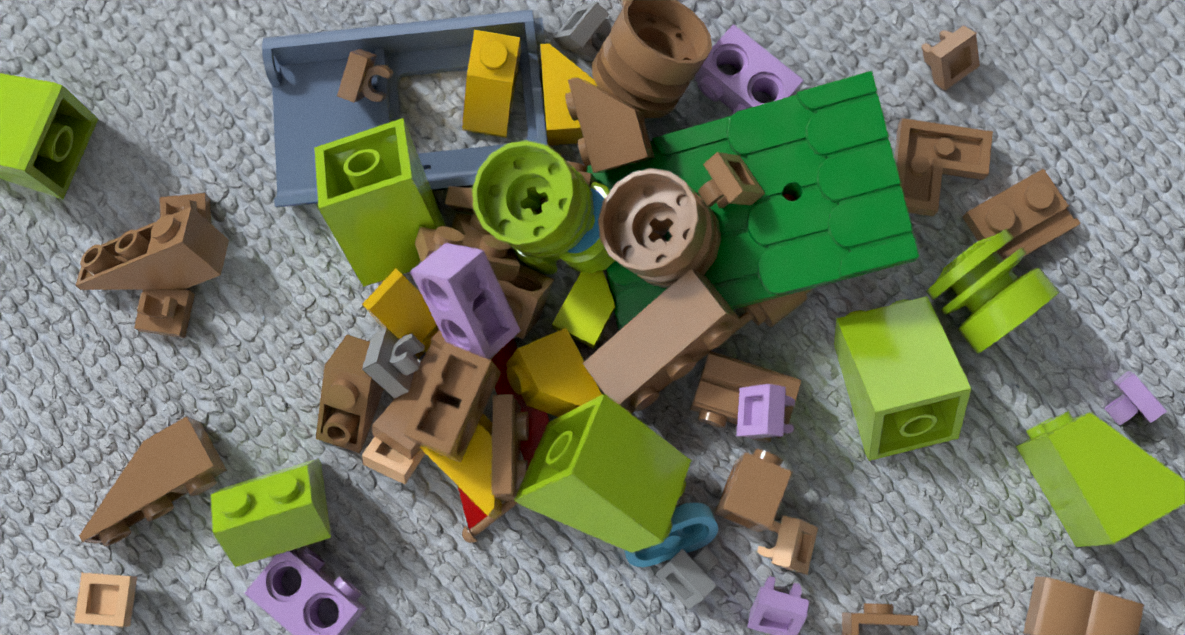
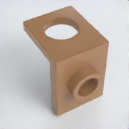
[842,603,918,635]

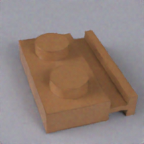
[962,168,1081,260]
[492,395,529,502]

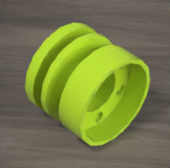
[472,140,594,258]
[926,228,1060,354]

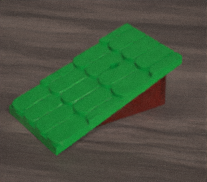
[587,71,919,332]

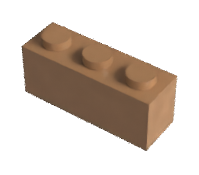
[583,268,741,411]

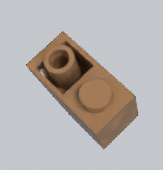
[565,77,655,173]
[315,335,384,453]

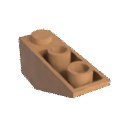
[75,207,229,290]
[79,416,227,546]

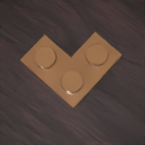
[894,118,993,217]
[415,213,520,283]

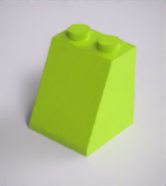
[0,73,98,200]
[314,118,446,287]
[834,296,971,461]
[514,393,692,553]
[1016,411,1185,547]

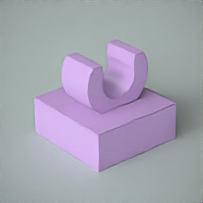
[1104,371,1167,426]
[737,384,795,439]
[747,576,809,635]

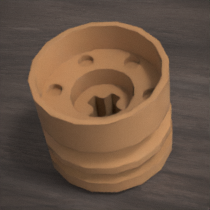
[592,0,712,118]
[598,168,721,289]

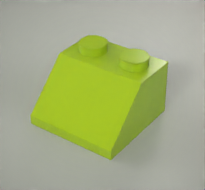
[211,458,331,567]

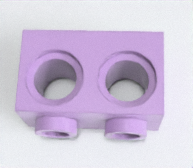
[695,24,804,114]
[410,243,520,359]
[244,546,367,635]

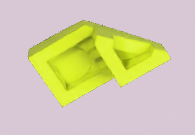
[552,270,615,348]

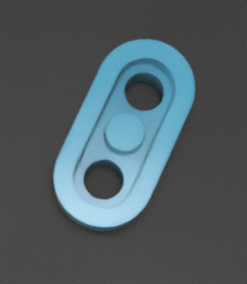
[623,503,718,567]

